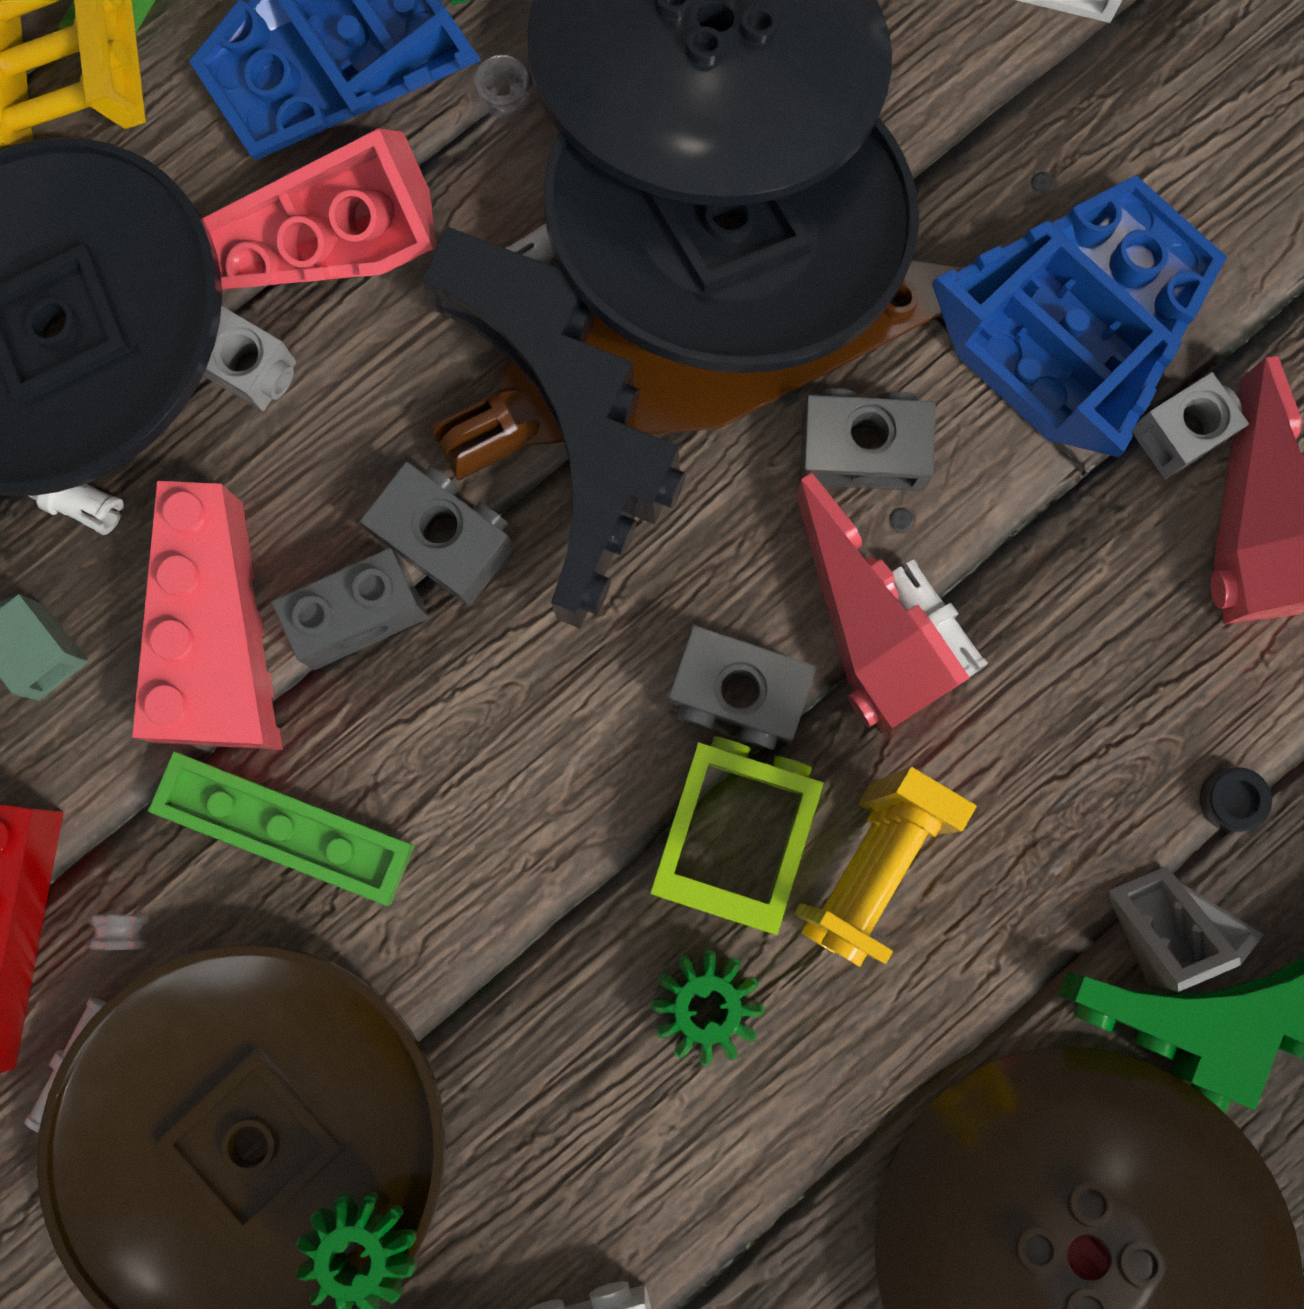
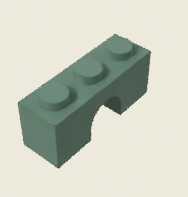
[0,594,89,701]

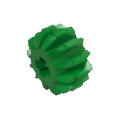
[651,949,764,1065]
[296,1191,417,1309]

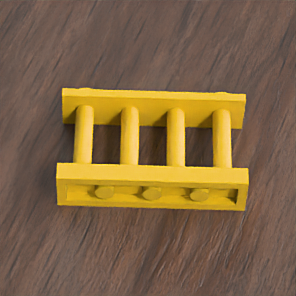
[0,0,146,149]
[793,766,977,967]

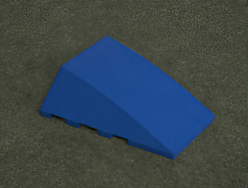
[189,0,481,160]
[932,175,1227,457]

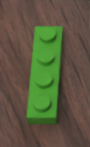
[148,751,415,906]

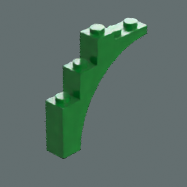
[1058,956,1304,1113]

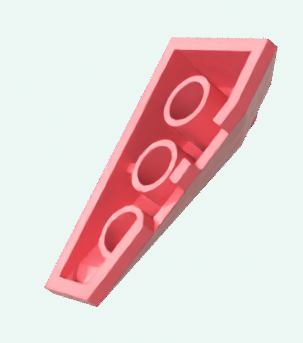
[203,128,437,290]
[1210,356,1304,624]
[796,473,970,734]

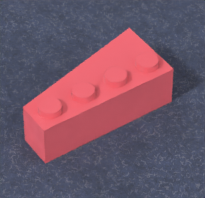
[132,481,283,750]

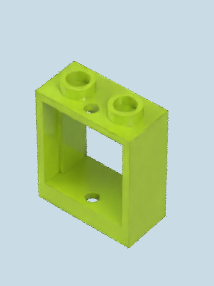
[650,736,824,935]

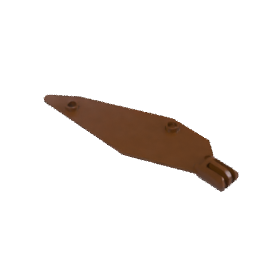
[429,260,962,481]

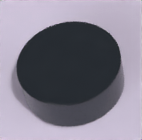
[1200,767,1272,832]

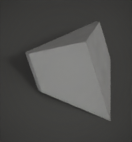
[1108,866,1264,992]

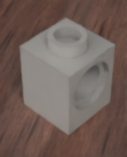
[203,306,296,412]
[1132,372,1249,480]

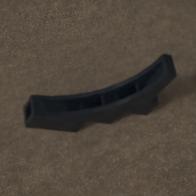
[421,227,686,629]

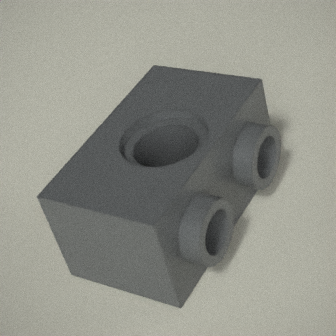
[800,388,936,491]
[359,461,514,607]
[272,548,429,670]
[668,625,817,751]

